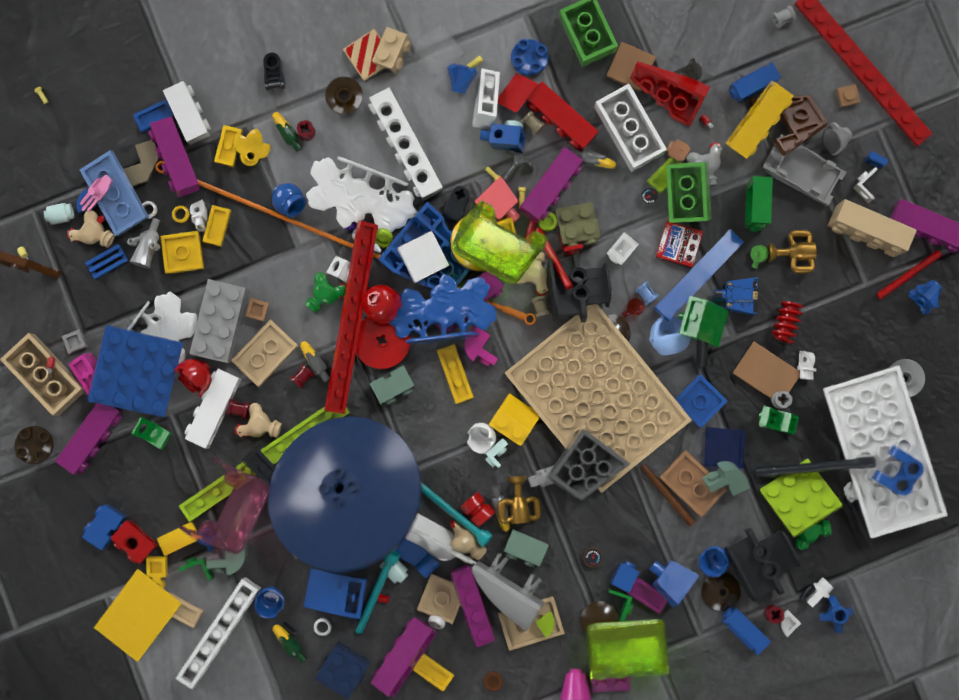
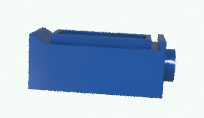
[729,61,781,103]
[721,607,771,656]

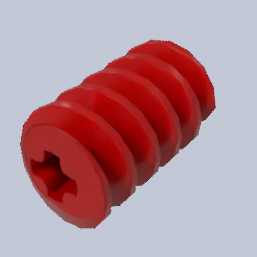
[771,301,805,344]

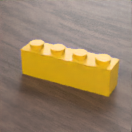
[725,81,793,159]

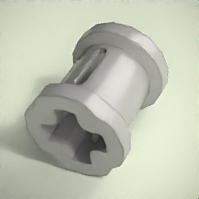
[772,5,797,29]
[771,391,792,409]

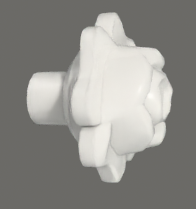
[844,482,858,503]

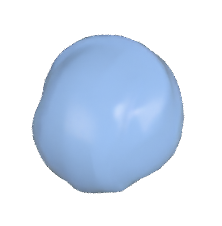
[649,317,690,355]

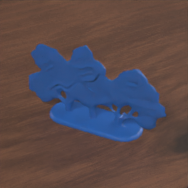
[388,274,496,344]

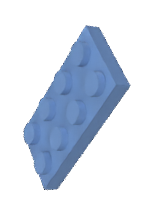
[80,150,149,236]

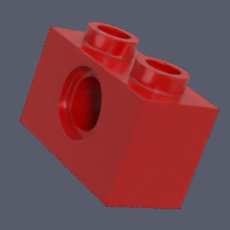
[111,520,159,564]

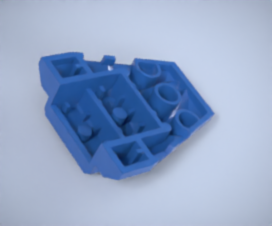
[378,202,470,289]

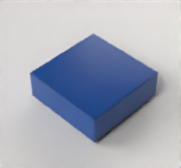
[864,151,888,169]

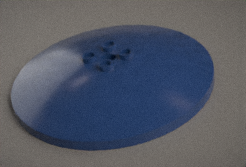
[268,417,422,572]

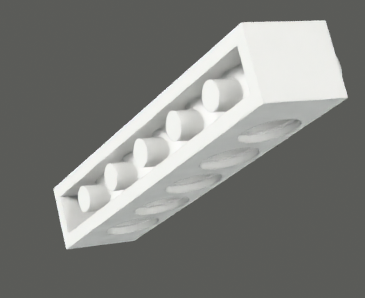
[368,88,443,201]
[176,577,261,689]

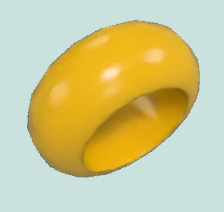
[172,206,190,223]

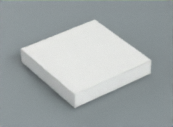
[397,231,449,283]

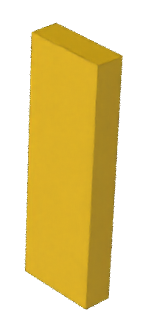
[437,344,474,404]

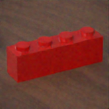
[526,81,599,151]

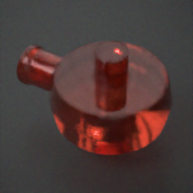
[622,298,645,318]

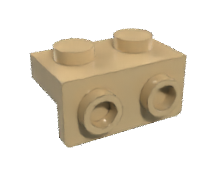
[372,27,411,74]

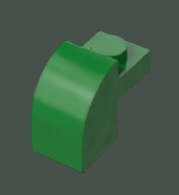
[759,406,799,435]

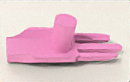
[80,175,113,211]

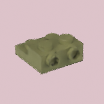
[555,202,601,247]

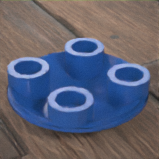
[511,39,548,76]

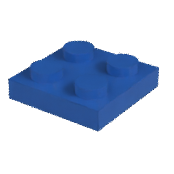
[675,374,727,428]

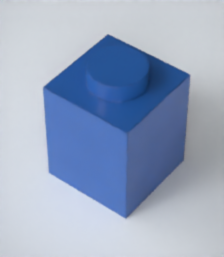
[610,561,639,593]

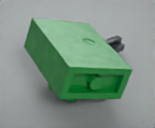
[679,296,729,368]

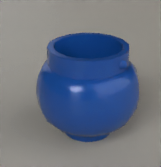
[272,183,306,218]

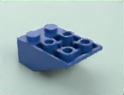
[304,568,368,619]

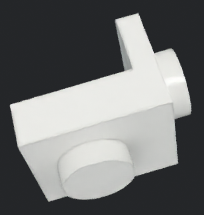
[607,232,639,265]

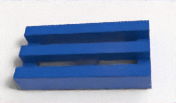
[85,244,129,280]

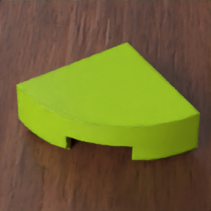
[535,611,554,638]

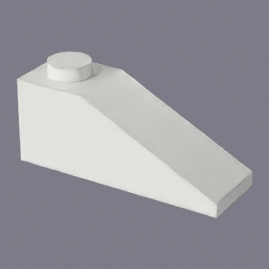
[472,69,500,130]

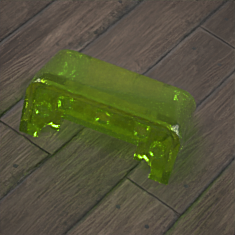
[452,200,548,284]

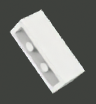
[163,81,211,145]

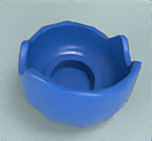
[699,546,731,577]
[254,587,285,619]

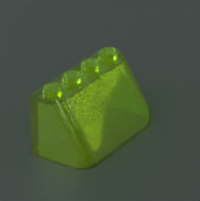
[586,619,669,680]

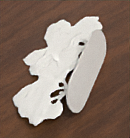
[306,157,417,232]
[127,292,197,364]
[405,514,476,564]

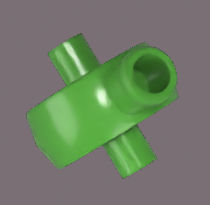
[751,245,769,269]

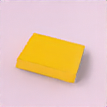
[161,231,204,274]

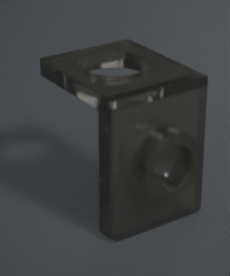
[674,58,702,81]

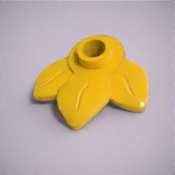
[233,129,270,166]

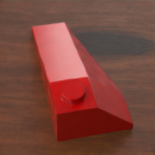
[630,61,710,127]

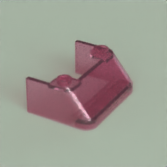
[179,457,270,554]

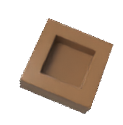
[836,84,861,108]
[245,298,270,322]

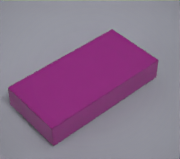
[627,577,668,614]

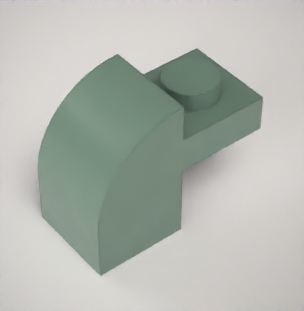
[702,461,750,496]
[206,541,248,575]

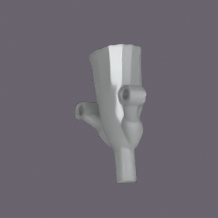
[127,218,160,269]

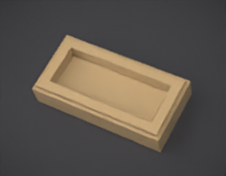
[170,592,204,629]

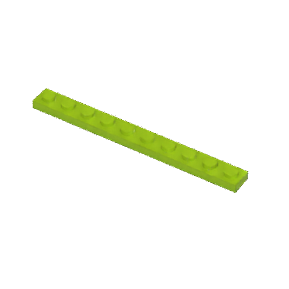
[179,407,350,522]

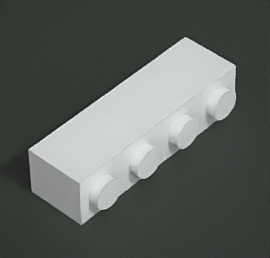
[184,369,242,449]

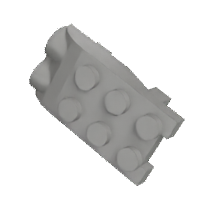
[762,134,846,206]

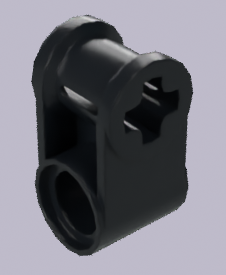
[263,52,286,91]
[442,186,469,224]

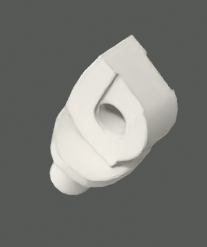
[190,200,207,231]
[797,351,816,380]
[806,578,833,607]

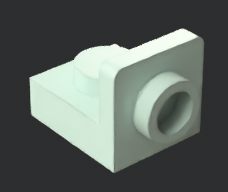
[486,438,508,468]

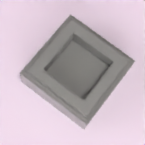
[61,329,88,354]

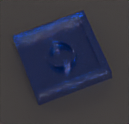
[704,427,745,469]

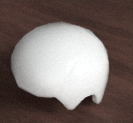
[467,423,496,454]

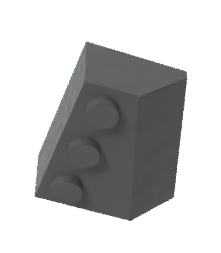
[546,429,630,500]

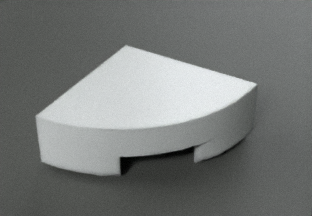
[781,609,801,637]

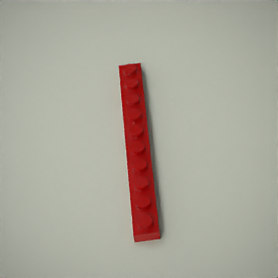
[794,0,933,147]
[324,221,378,414]

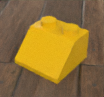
[489,393,540,446]

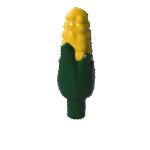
[272,112,302,152]
[273,624,307,664]

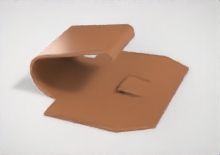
[666,139,691,161]

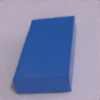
[133,99,175,133]

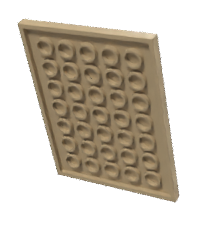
[505,304,692,493]

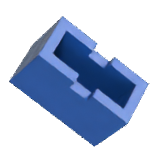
[82,504,127,550]

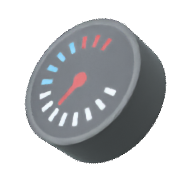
[639,187,659,207]

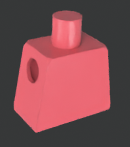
[475,176,521,223]

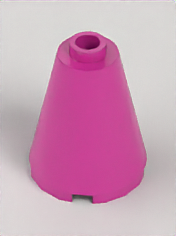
[560,669,591,700]

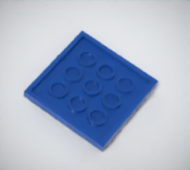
[87,325,183,417]

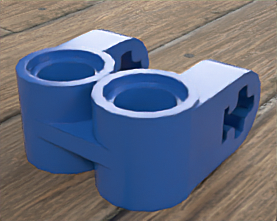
[872,445,924,496]

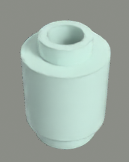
[44,203,74,225]
[379,561,408,584]

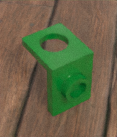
[131,417,171,450]
[178,557,214,581]
[608,588,633,622]

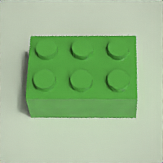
[558,0,618,67]
[666,161,712,223]

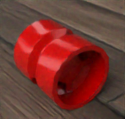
[459,491,495,528]

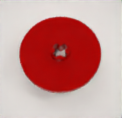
[356,317,411,369]

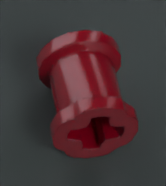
[297,120,316,141]
[290,364,315,389]
[227,399,251,420]
[764,605,785,624]

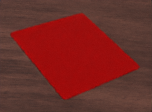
[497,73,538,112]

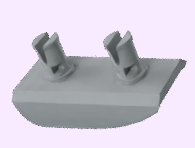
[472,553,545,631]

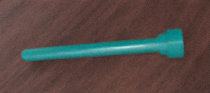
[422,483,493,547]
[356,551,400,634]

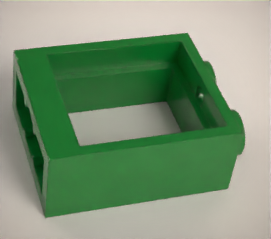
[745,176,773,232]

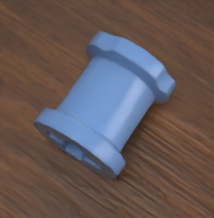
[635,281,659,306]

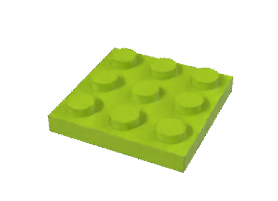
[760,459,842,538]

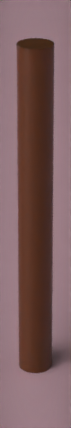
[639,463,695,526]

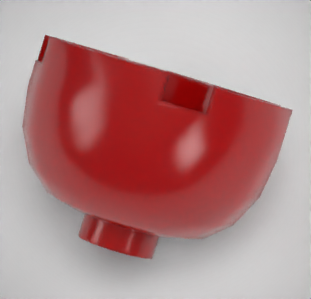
[363,284,402,324]
[173,359,212,397]

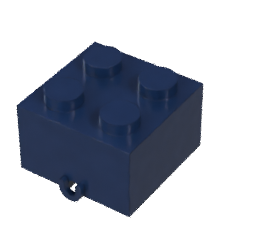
[315,641,371,699]

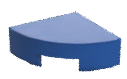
[77,188,97,214]

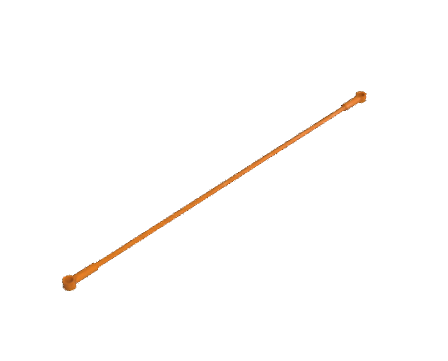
[156,161,536,325]

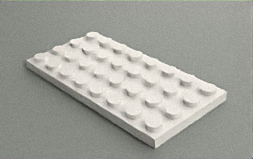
[823,365,948,538]

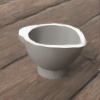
[823,122,852,156]

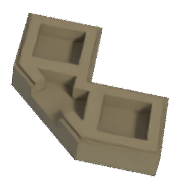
[123,140,160,187]

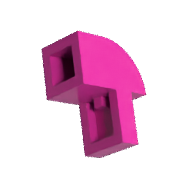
[465,325,498,367]

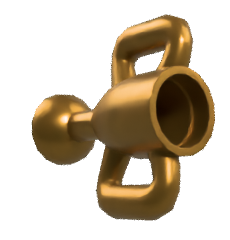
[767,230,817,274]
[497,476,541,524]

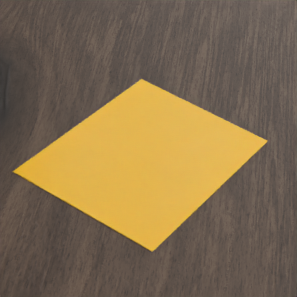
[94,569,182,662]

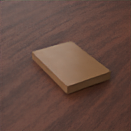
[732,341,800,404]
[659,450,728,518]

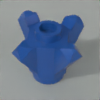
[447,63,478,93]
[909,280,942,314]
[819,596,854,634]

